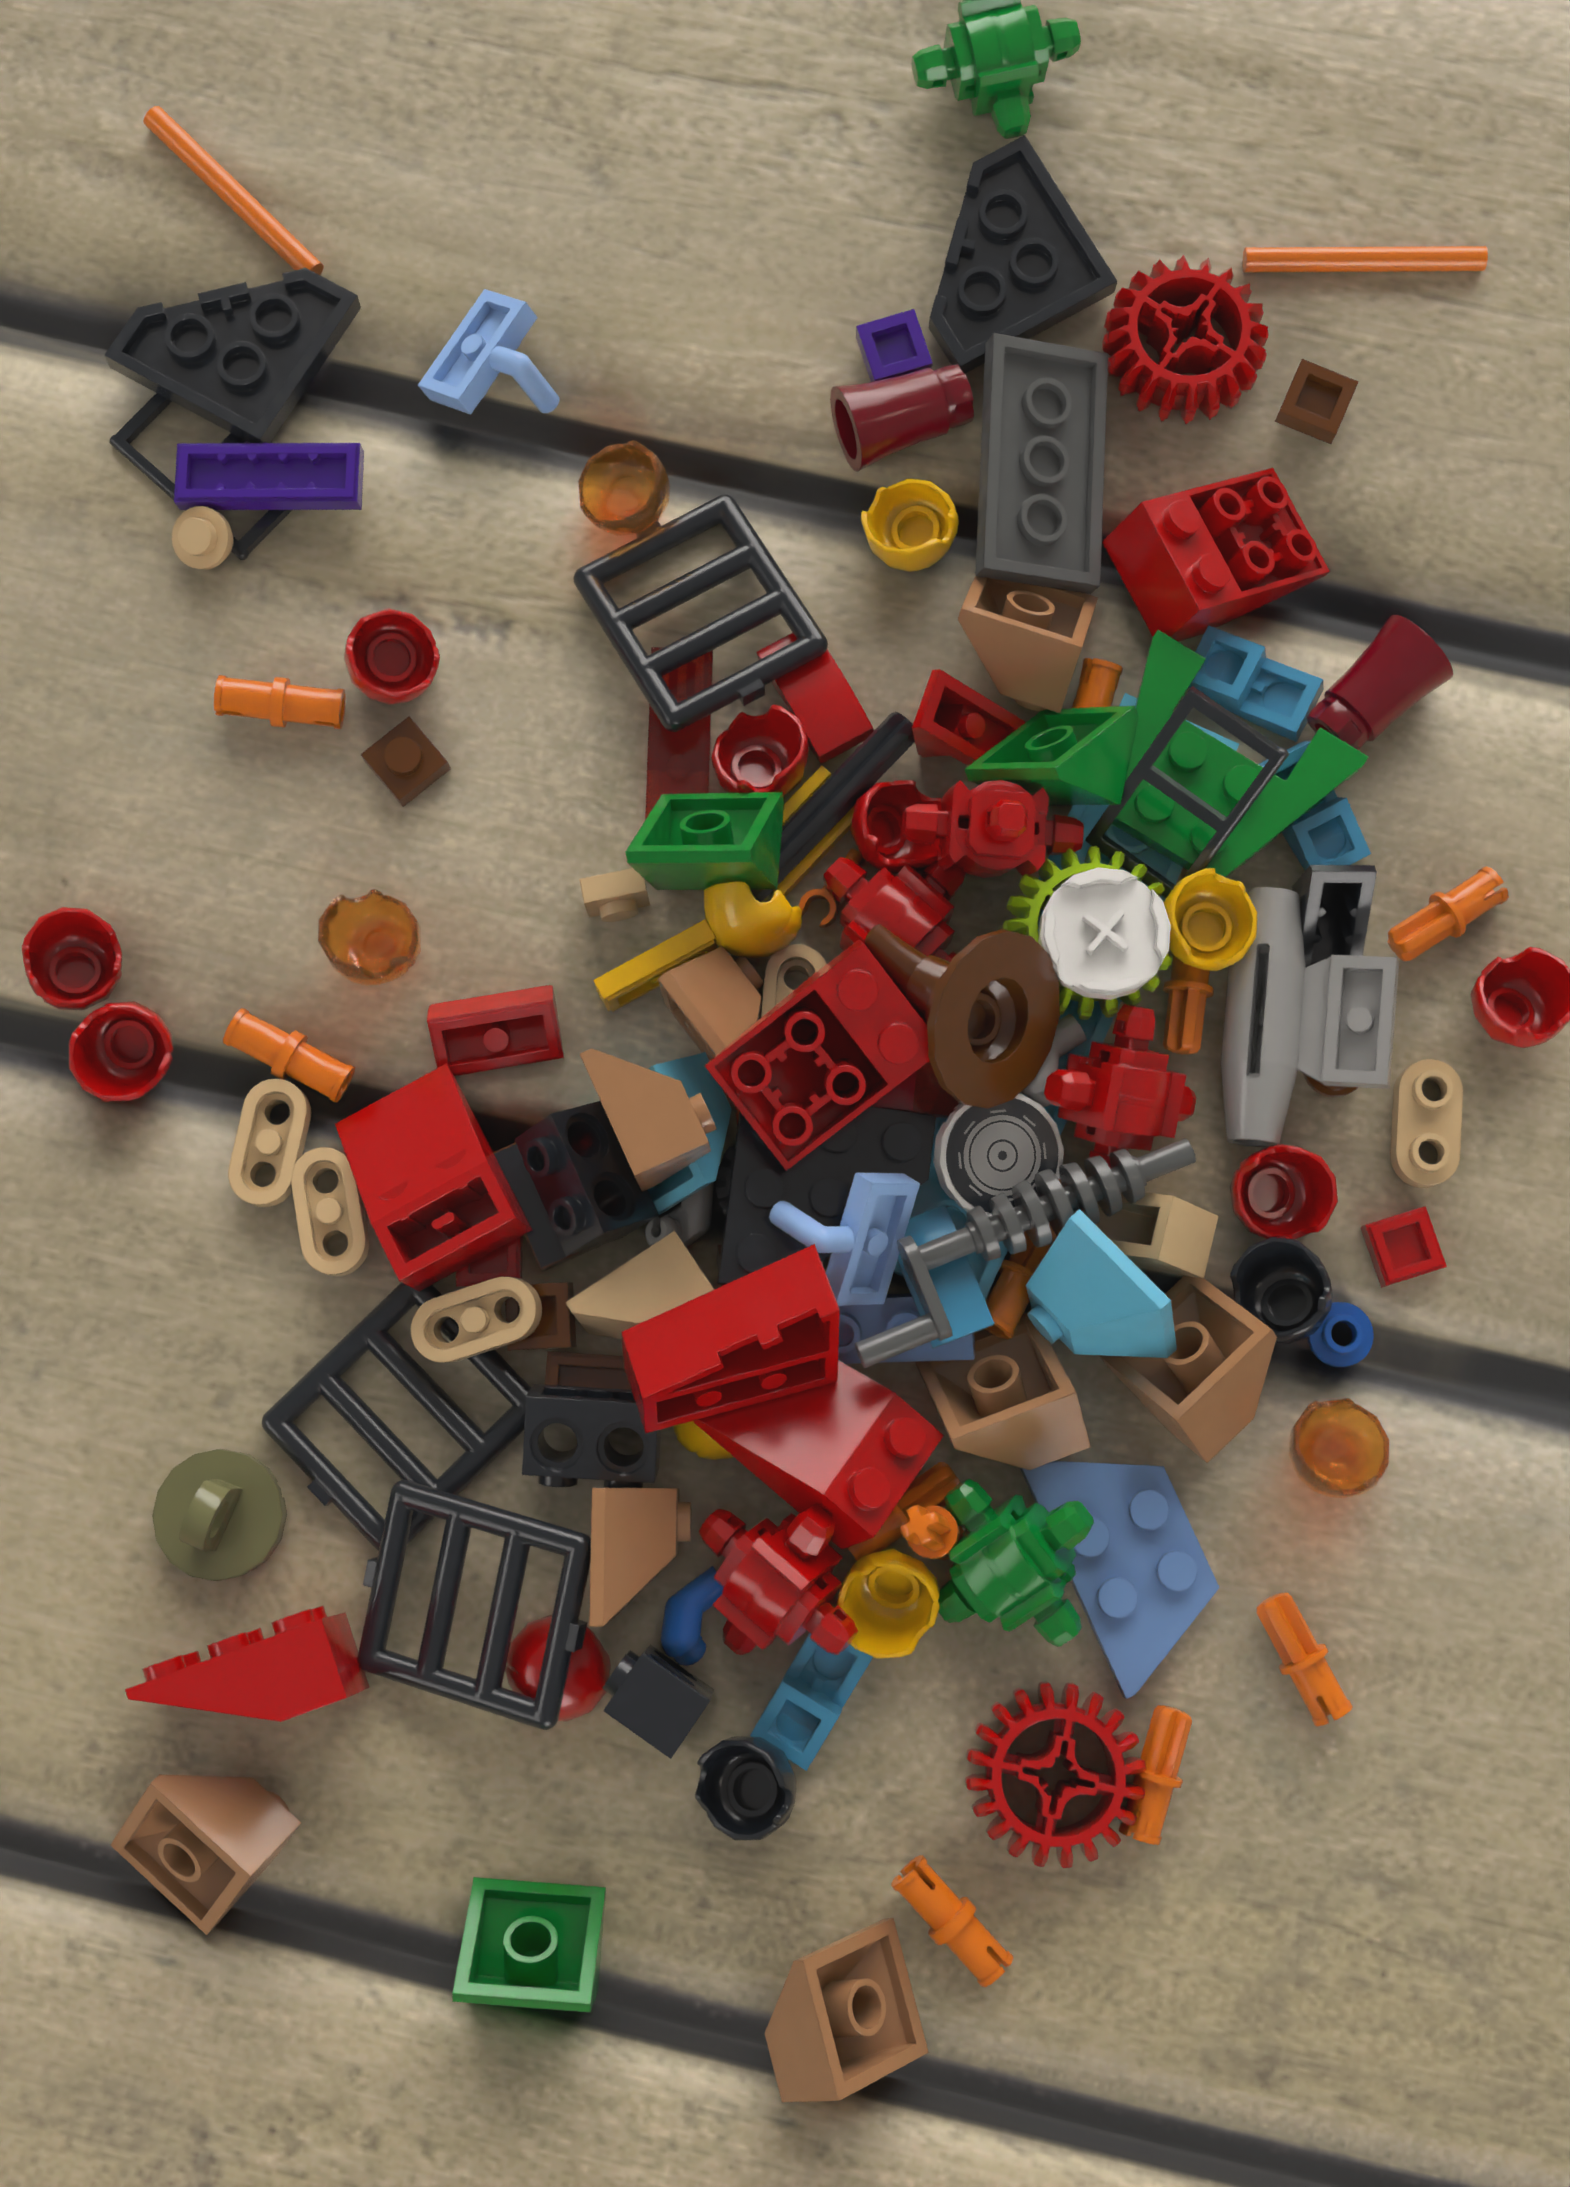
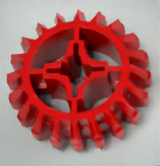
[1102,255,1269,425]
[965,1681,1146,1868]

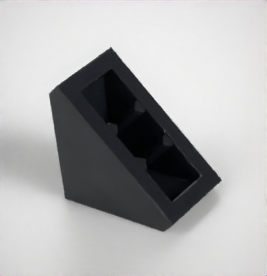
[1292,865,1377,967]

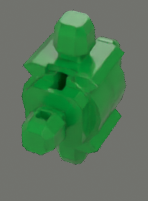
[911,0,1081,139]
[938,1478,1094,1647]

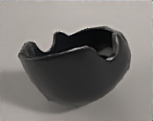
[1230,1237,1333,1344]
[695,1736,796,1841]

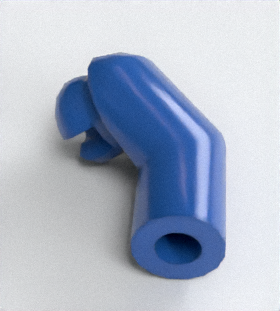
[660,1566,723,1666]

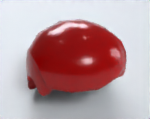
[344,608,440,705]
[711,705,808,796]
[850,780,941,874]
[22,907,122,1010]
[1470,947,1570,1048]
[69,1001,174,1102]
[1230,1144,1338,1240]
[505,1615,611,1722]

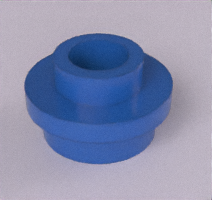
[1307,1302,1374,1367]

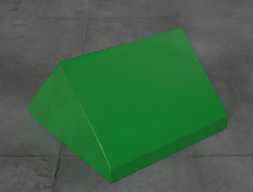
[964,706,1139,805]
[625,792,784,890]
[452,1877,606,2012]

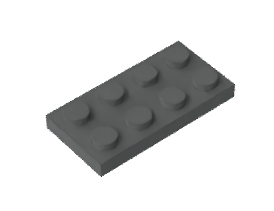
[975,333,1108,594]

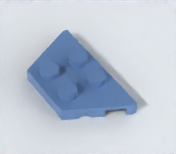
[1020,1461,1220,1699]

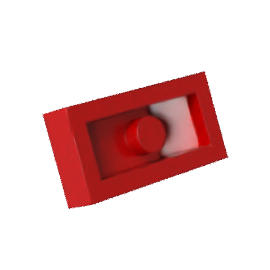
[912,669,1026,766]

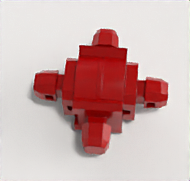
[901,780,1084,878]
[823,857,966,962]
[1044,1004,1197,1168]
[699,1505,858,1655]

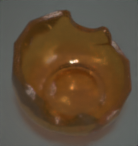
[578,440,671,536]
[318,889,421,986]
[1288,1398,1390,1498]

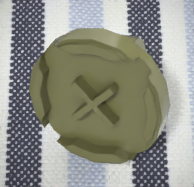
[152,1449,287,1581]

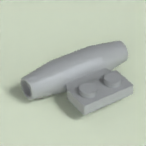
[1220,887,1399,1147]

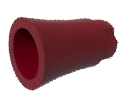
[830,364,974,472]
[1307,615,1453,750]

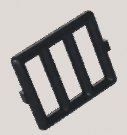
[573,495,828,732]
[262,1282,531,1552]
[357,1480,591,1730]

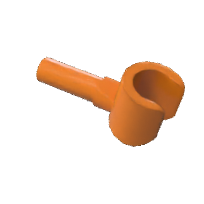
[799,849,863,928]

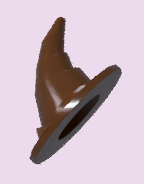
[864,924,1060,1109]

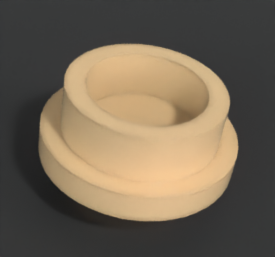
[172,506,234,570]

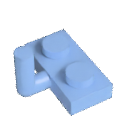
[418,289,560,415]
[769,1173,920,1306]

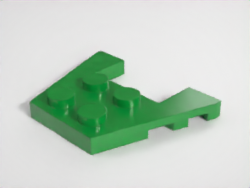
[1112,630,1369,878]

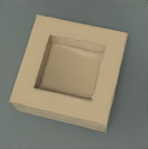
[579,868,650,922]

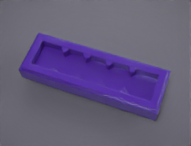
[174,443,364,510]

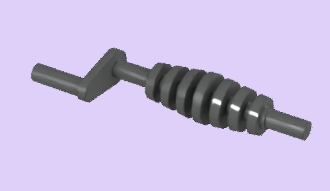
[855,1138,1196,1368]

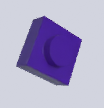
[856,309,933,382]

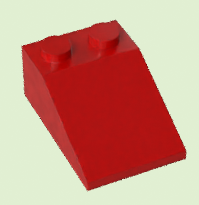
[693,1360,944,1549]

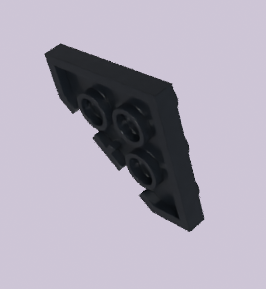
[928,135,1117,374]
[104,268,361,443]
[717,1106,936,1285]

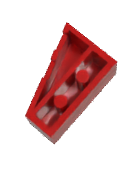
[621,1244,840,1433]

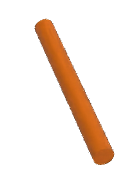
[143,106,324,275]
[1242,246,1488,273]

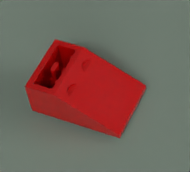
[1102,468,1330,642]
[704,939,930,1171]
[335,1063,532,1291]
[125,1606,370,1722]

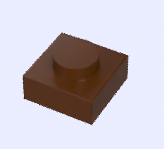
[1275,359,1359,444]
[361,716,451,807]
[505,1282,577,1351]

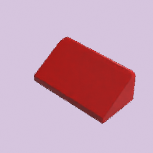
[427,985,564,1076]

